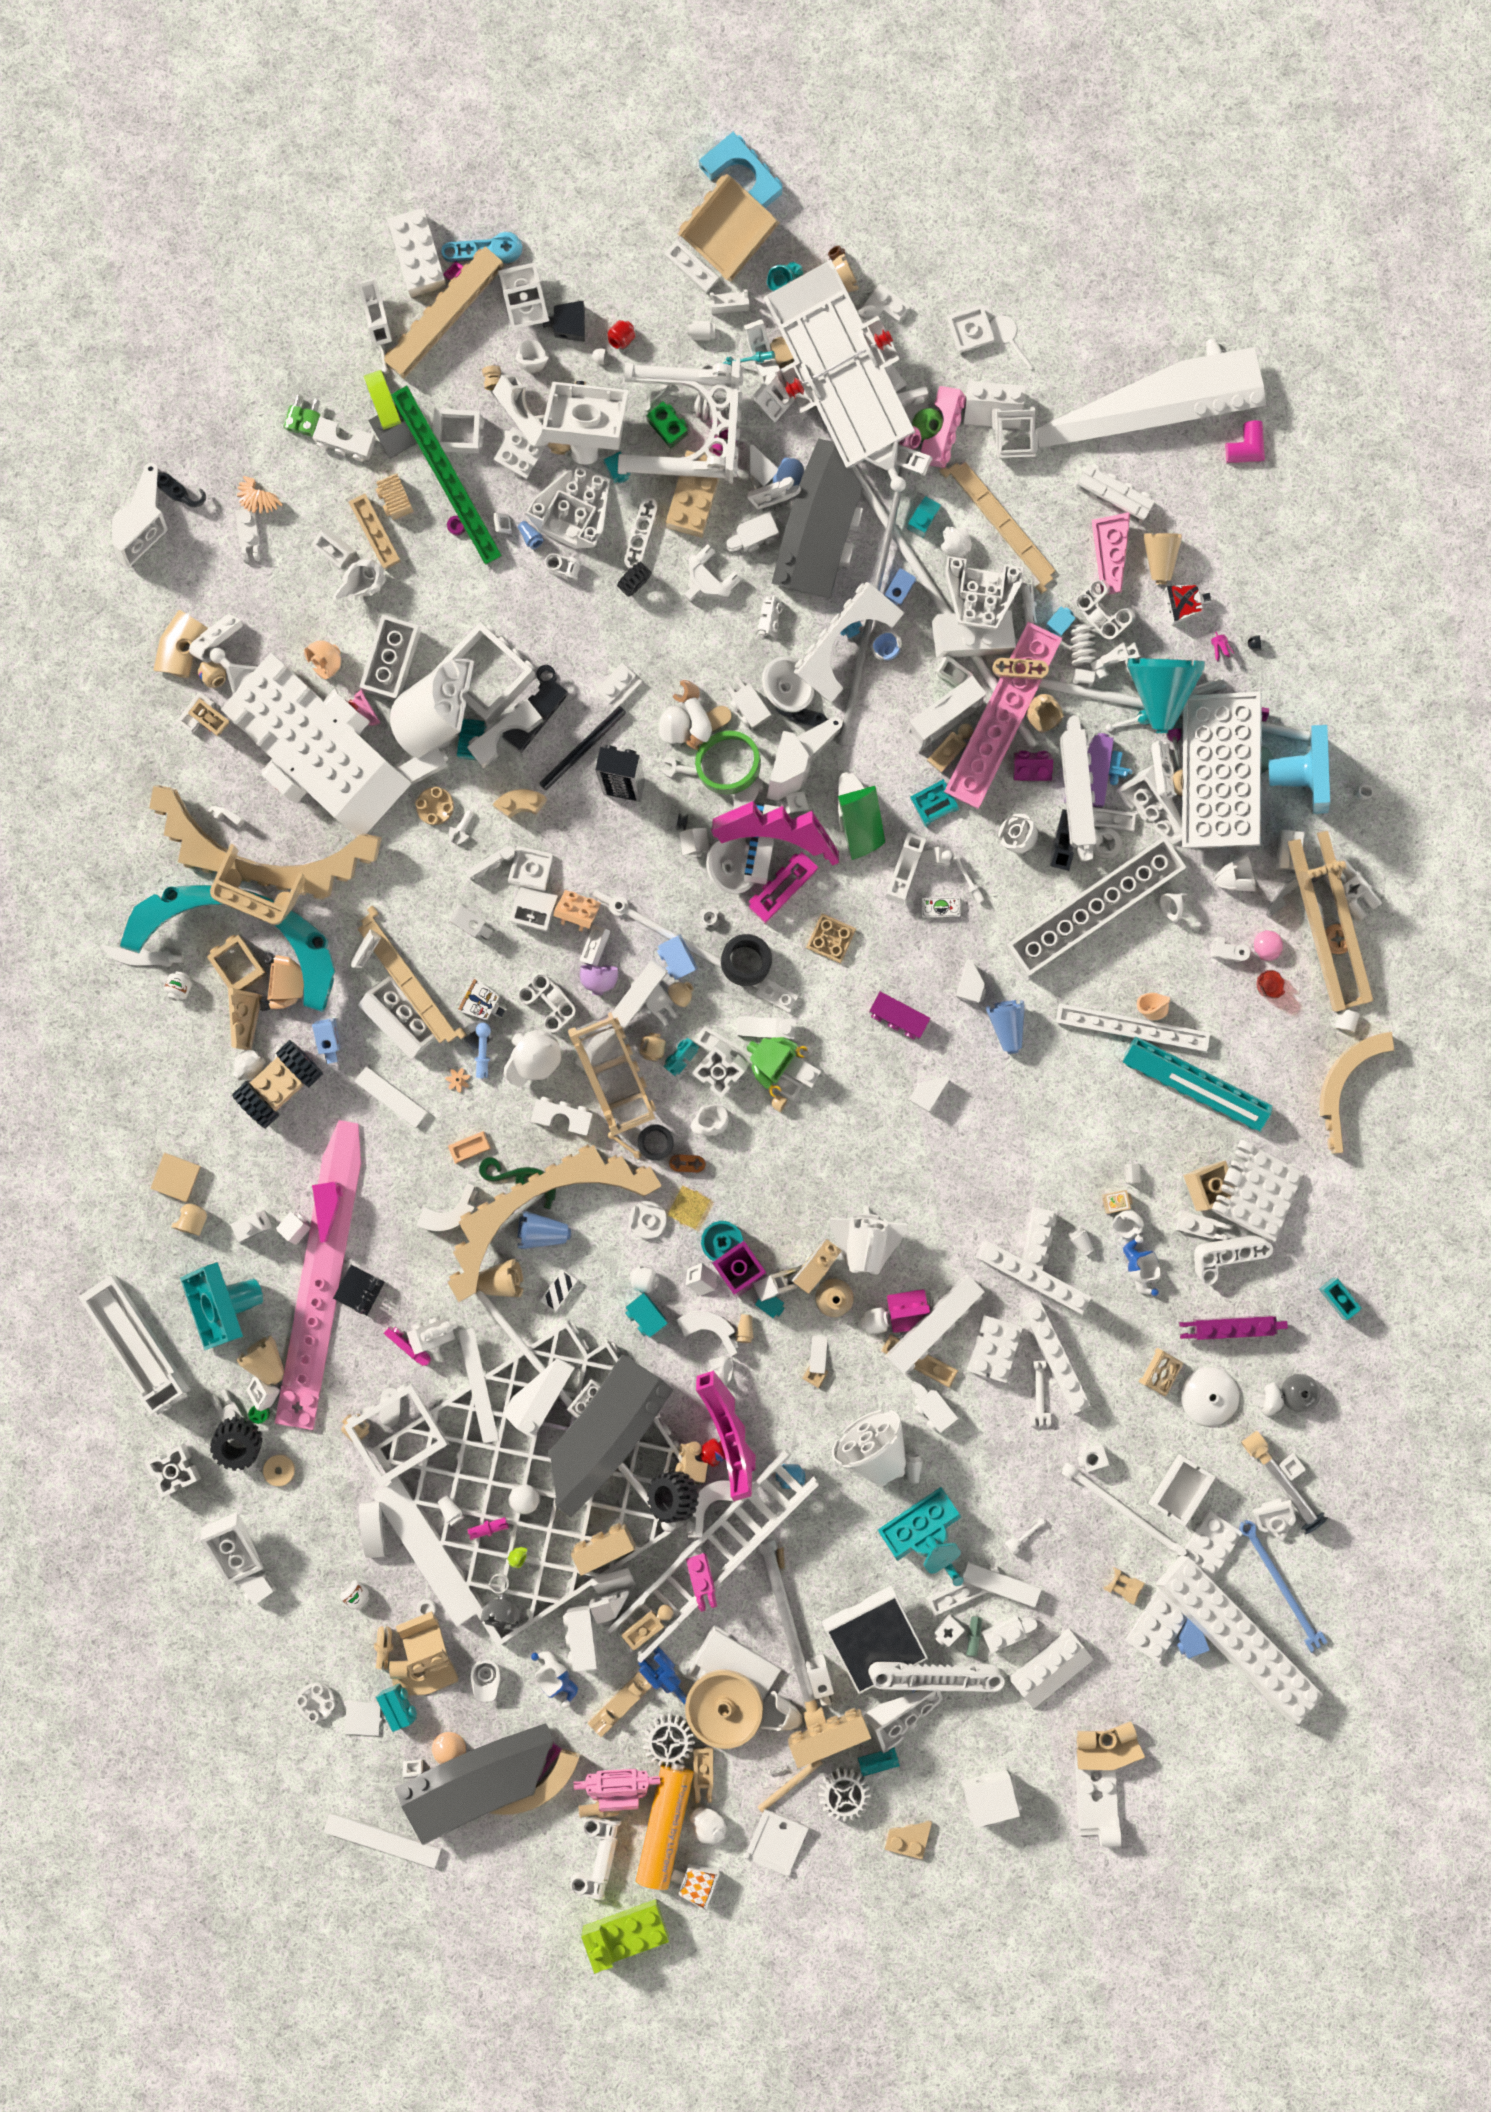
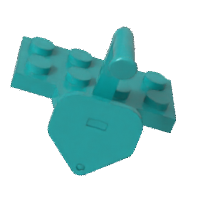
[878,1487,964,1587]

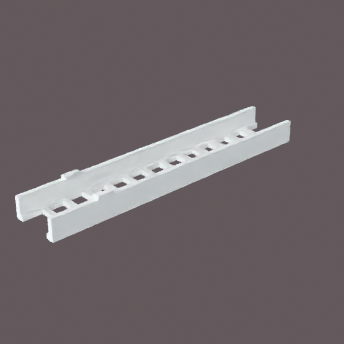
[608,1449,819,1663]

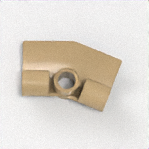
[153,610,208,678]
[389,1657,458,1696]
[1077,1721,1145,1770]

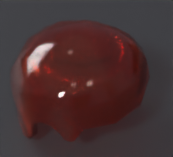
[1256,970,1286,999]

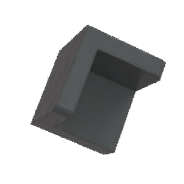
[463,1019,493,1051]

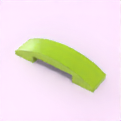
[363,369,401,430]

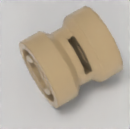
[482,365,501,390]

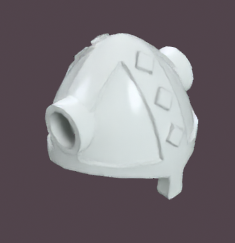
[233,1050,266,1081]

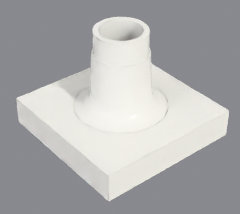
[542,382,628,464]

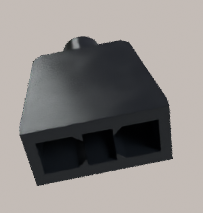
[543,301,585,342]

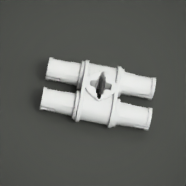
[1322,858,1382,922]

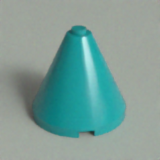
[1127,658,1205,733]

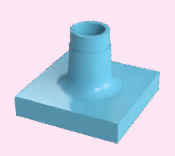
[1269,725,1330,814]

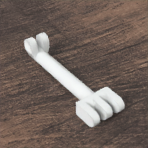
[1031,1360,1051,1427]

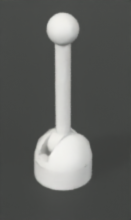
[1004,1519,1046,1555]

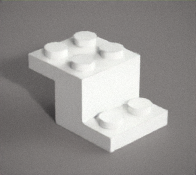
[498,262,549,330]

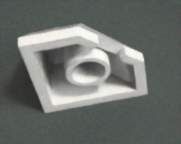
[589,1588,629,1625]

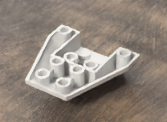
[526,463,610,549]
[945,556,1023,630]

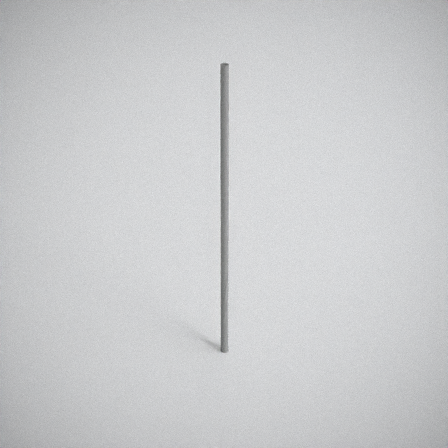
[838,457,910,746]

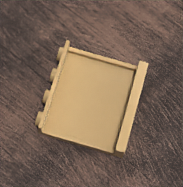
[678,174,780,282]

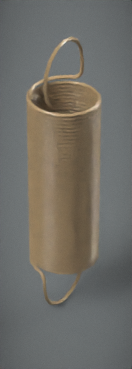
[776,1542,785,1575]

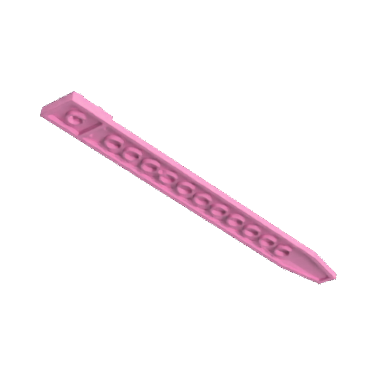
[275,1120,361,1430]

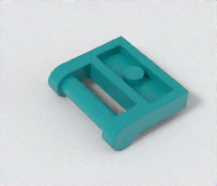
[910,779,959,828]

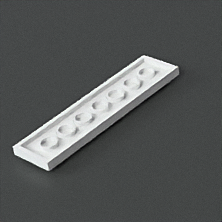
[1125,1511,1242,1663]

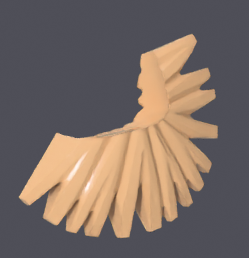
[237,476,283,514]

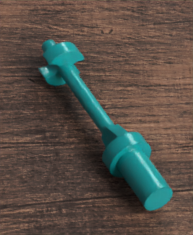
[723,351,775,367]

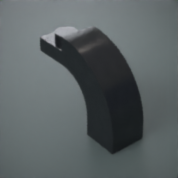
[1050,809,1074,871]

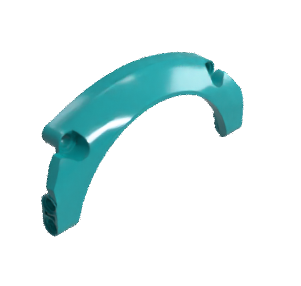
[120,885,336,1013]

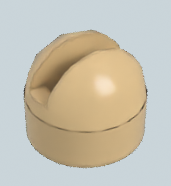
[771,1096,788,1112]

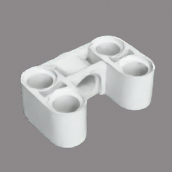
[1076,580,1135,639]
[518,974,577,1033]

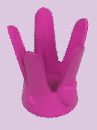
[1211,632,1235,662]

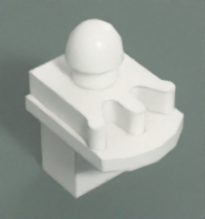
[921,847,952,866]

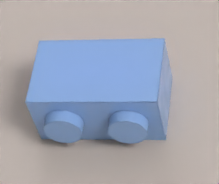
[657,934,698,980]

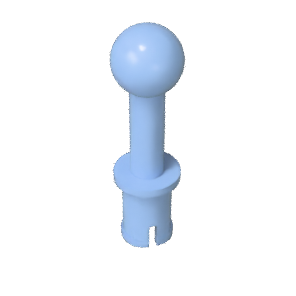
[475,1023,491,1078]

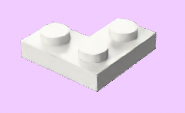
[858,284,910,323]

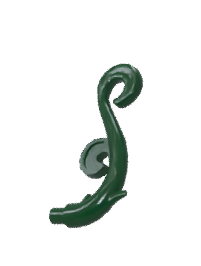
[479,1157,556,1209]

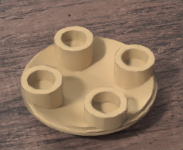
[415,787,454,825]

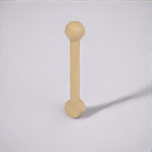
[608,1132,642,1159]

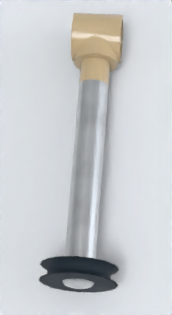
[1241,1430,1328,1534]

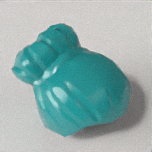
[767,262,804,291]

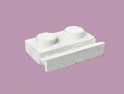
[596,663,642,709]

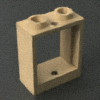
[207,935,267,991]

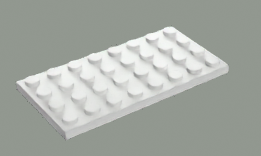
[1182,692,1262,848]

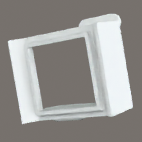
[992,407,1038,458]

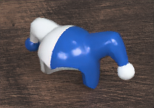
[1123,1235,1161,1296]
[531,1651,578,1708]

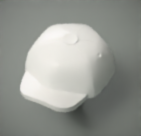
[504,1030,561,1087]

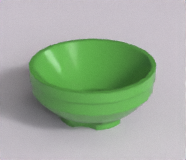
[912,408,944,443]

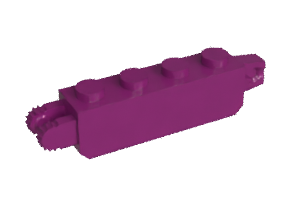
[1179,1315,1288,1340]

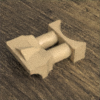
[1103,1567,1145,1605]

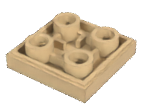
[806,913,856,964]
[150,1153,201,1202]

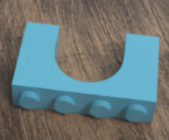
[699,132,783,208]

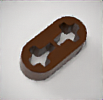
[669,1154,706,1173]

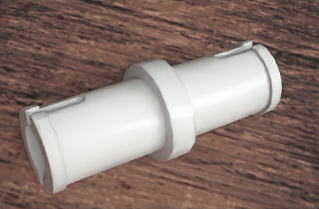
[1021,585,1037,625]

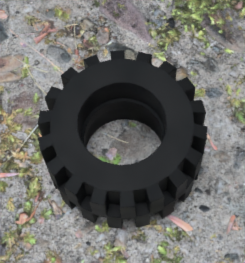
[210,1417,263,1471]
[647,1471,699,1523]

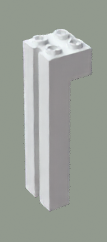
[78,1275,190,1415]

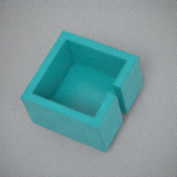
[625,1292,668,1338]

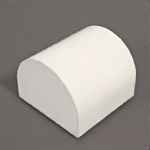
[1073,668,1095,688]
[1335,1009,1360,1033]

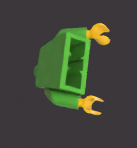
[747,1037,808,1097]

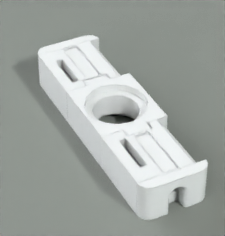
[1152,740,1177,799]

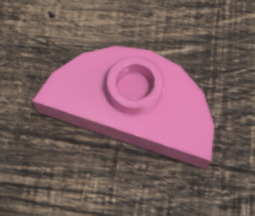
[353,690,380,726]

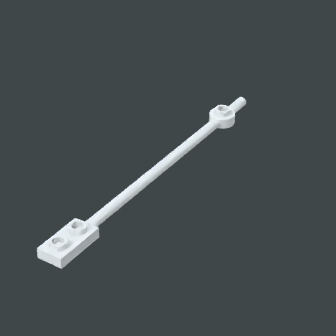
[592,889,798,1013]

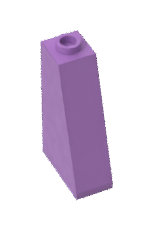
[1064,733,1114,808]

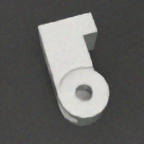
[1211,937,1250,962]

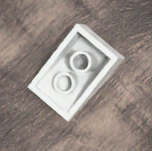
[200,1512,263,1585]

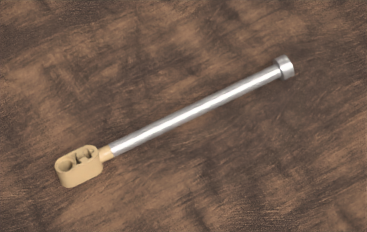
[757,1539,826,1730]

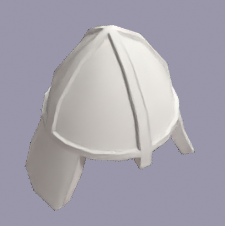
[1213,854,1256,892]
[759,1691,803,1731]

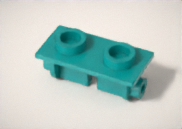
[663,1037,699,1076]
[857,1747,900,1777]

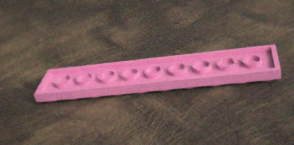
[944,622,1062,809]

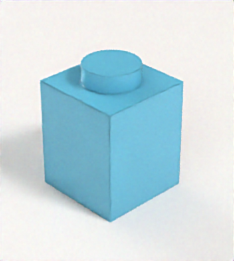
[1045,606,1076,637]

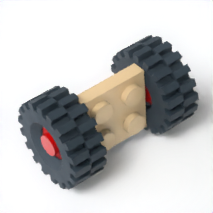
[232,1040,323,1129]

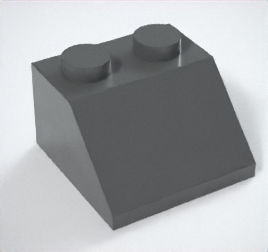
[368,405,417,459]

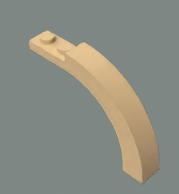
[1319,1032,1394,1153]
[490,1749,580,1815]

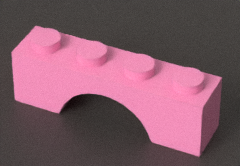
[921,386,966,468]

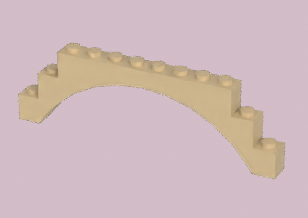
[149,785,382,899]
[447,1144,661,1302]

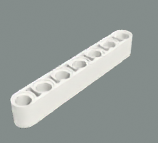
[575,959,668,1071]

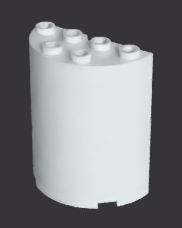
[390,659,474,758]

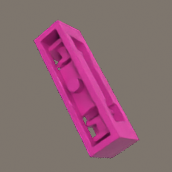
[749,852,818,924]

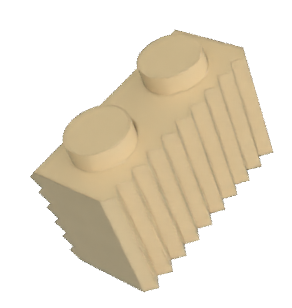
[375,473,414,520]

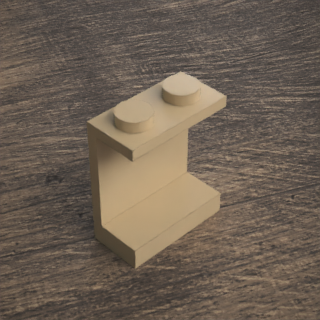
[396,1611,448,1674]

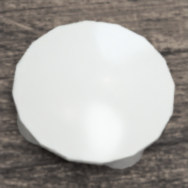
[296,1683,335,1723]

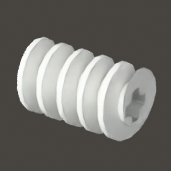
[693,393,730,424]
[1070,624,1096,666]

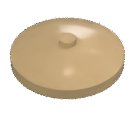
[685,1669,763,1749]

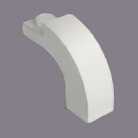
[357,278,392,346]
[744,319,784,390]
[885,832,926,904]
[417,1183,478,1231]
[676,1311,739,1356]
[687,1481,733,1538]

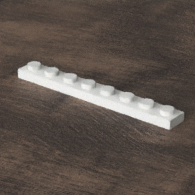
[1055,1004,1210,1052]

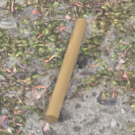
[758,1760,823,1813]

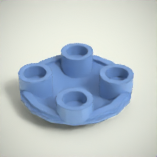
[773,458,804,490]

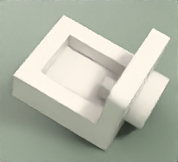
[776,792,809,814]

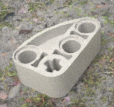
[359,1501,386,1558]

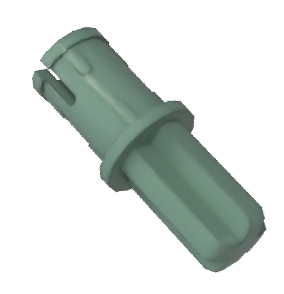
[966,1616,983,1656]

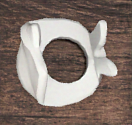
[1160,893,1190,922]
[709,1355,733,1385]

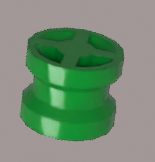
[248,1405,270,1424]

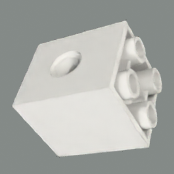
[961,1770,1022,1828]

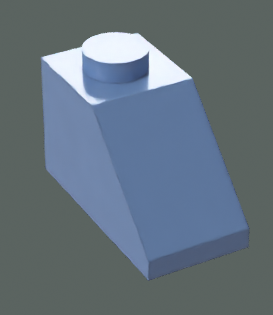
[1177,1618,1210,1659]

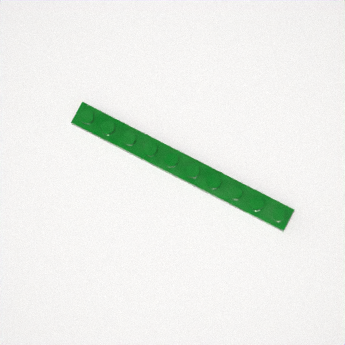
[391,385,502,565]

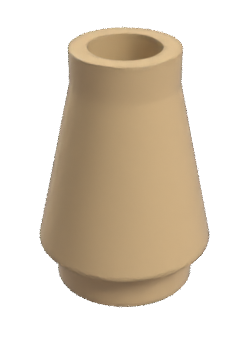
[735,1314,754,1343]

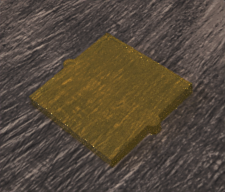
[667,1185,711,1229]

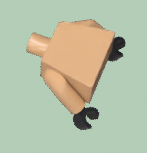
[259,952,304,1011]

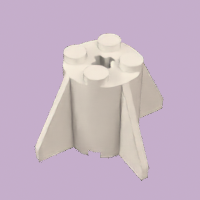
[830,1206,908,1275]

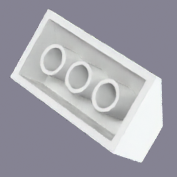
[358,976,435,1060]
[1009,1629,1094,1708]

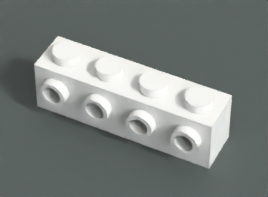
[1018,1207,1056,1285]

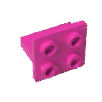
[887,1289,930,1333]

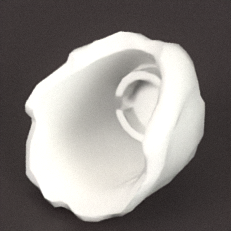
[659,706,692,744]

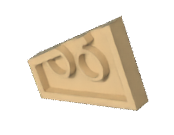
[228,988,262,1051]

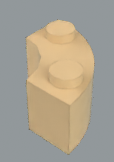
[492,789,547,819]

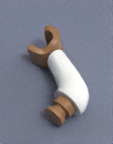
[673,680,712,750]

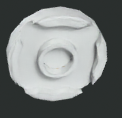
[629,1201,667,1239]

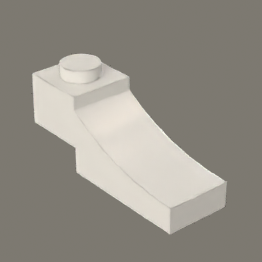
[737,1016,796,1040]

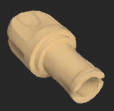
[374,1626,393,1670]
[578,1801,621,1819]

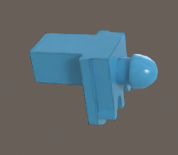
[1109,751,1132,785]

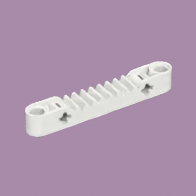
[869,1662,1005,1692]

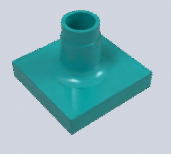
[180,1262,263,1351]

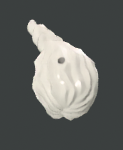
[333,559,386,601]

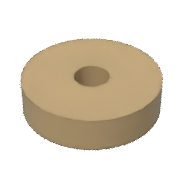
[263,1455,295,1486]

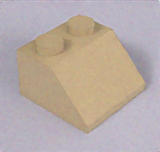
[1183,1160,1235,1211]

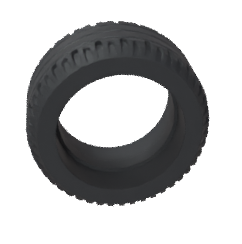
[721,934,772,987]

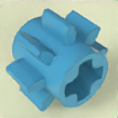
[840,621,862,638]

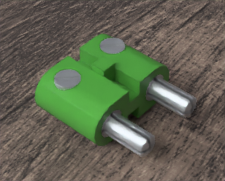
[283,395,321,437]

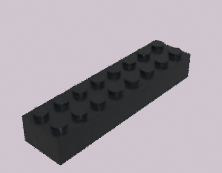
[595,745,645,802]

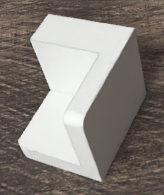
[686,1263,717,1295]

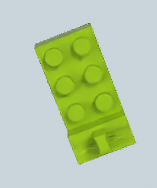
[581,1899,669,1974]

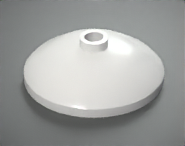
[762,656,814,712]
[706,839,754,894]
[1181,1367,1239,1426]

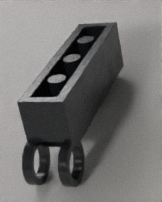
[502,665,569,754]

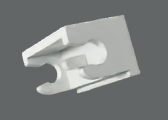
[710,290,749,314]

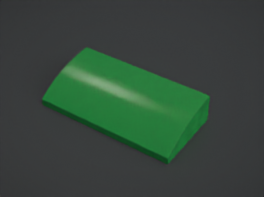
[838,786,886,860]

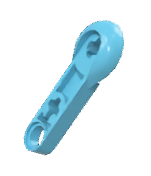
[441,232,523,263]

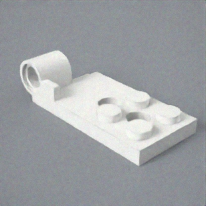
[1075,1756,1121,1847]

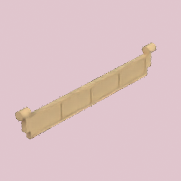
[939,462,1056,594]
[358,906,466,1043]

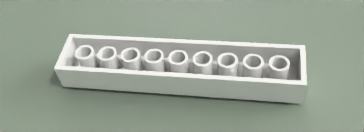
[1005,836,1187,978]
[1155,1556,1323,1724]

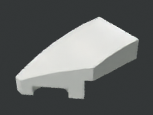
[208,807,245,827]

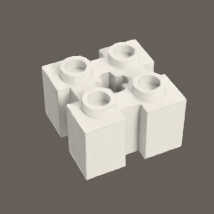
[692,1039,750,1098]
[145,1444,201,1498]

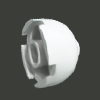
[998,814,1038,853]

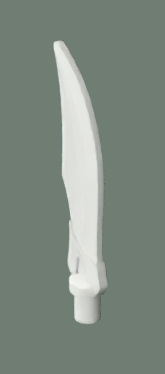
[102,945,184,967]

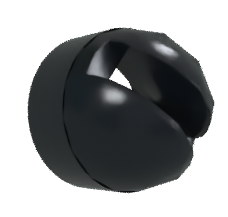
[1248,635,1261,651]

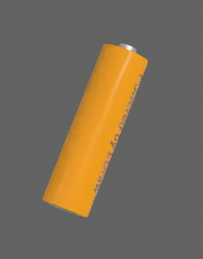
[636,1762,694,1890]

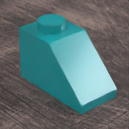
[907,496,942,538]

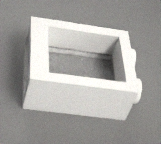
[433,409,484,453]

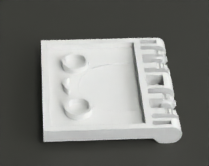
[1212,1140,1303,1242]

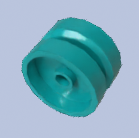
[701,1221,743,1261]

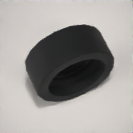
[637,1124,674,1161]

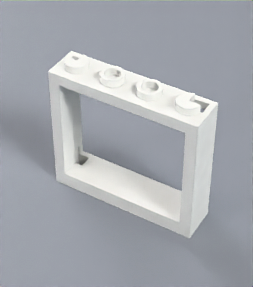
[435,623,537,726]
[344,1383,449,1486]

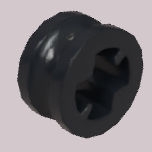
[676,813,688,831]

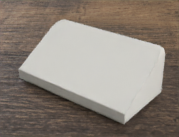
[312,528,355,569]
[351,929,381,968]

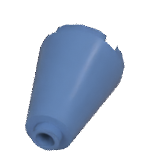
[986,1000,1025,1054]
[517,1211,571,1249]

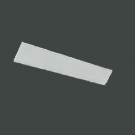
[458,1328,498,1443]

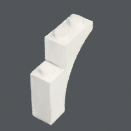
[397,732,460,787]

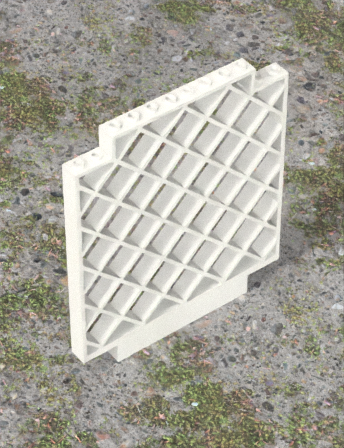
[371,1321,690,1647]

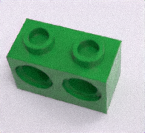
[646,401,688,449]

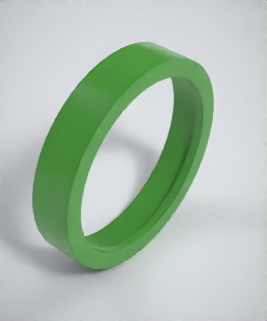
[695,731,761,795]

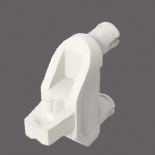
[684,544,742,602]

